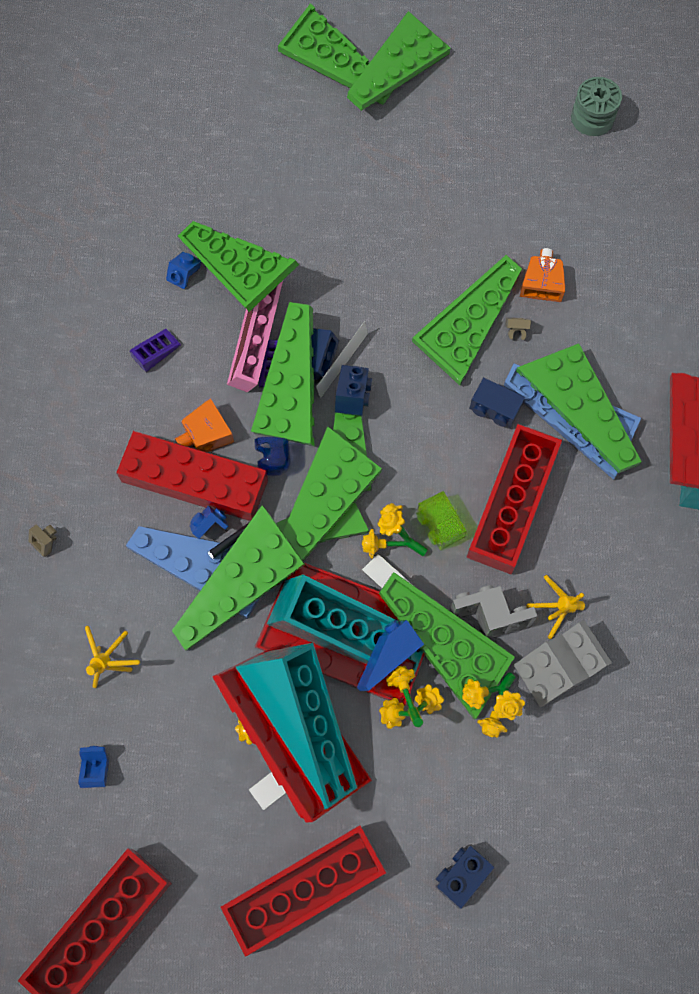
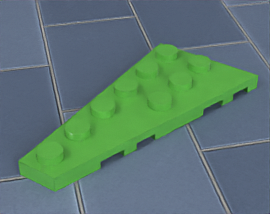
[178,221,299,312]
[412,255,522,385]

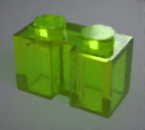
[416,491,467,550]

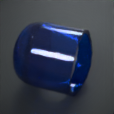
[254,437,291,476]

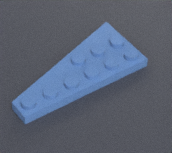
[504,363,641,480]
[126,526,261,619]

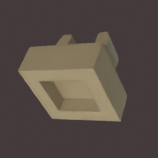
[505,317,531,340]
[29,524,57,557]

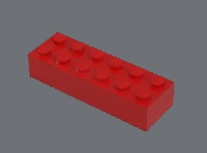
[466,424,562,575]
[116,431,268,521]
[220,825,386,957]
[18,848,172,994]

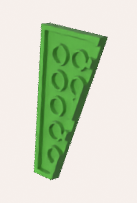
[278,3,394,105]
[347,11,451,111]
[251,302,315,446]
[516,344,642,473]
[283,427,382,576]
[172,505,305,650]
[379,572,515,719]

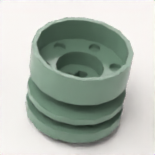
[571,77,622,136]

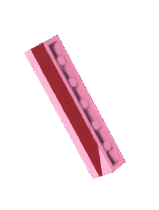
[227,281,283,392]

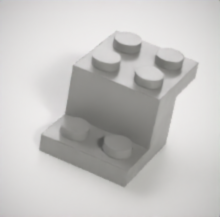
[450,585,537,639]
[514,620,612,708]

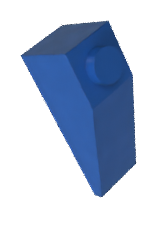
[357,620,424,691]

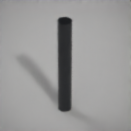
[208,522,250,559]

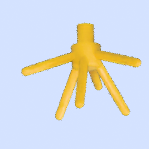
[526,575,585,639]
[85,626,140,688]

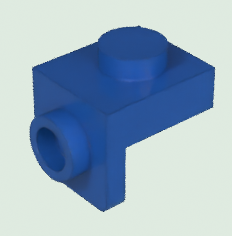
[166,252,201,289]
[190,505,229,539]
[78,746,109,788]

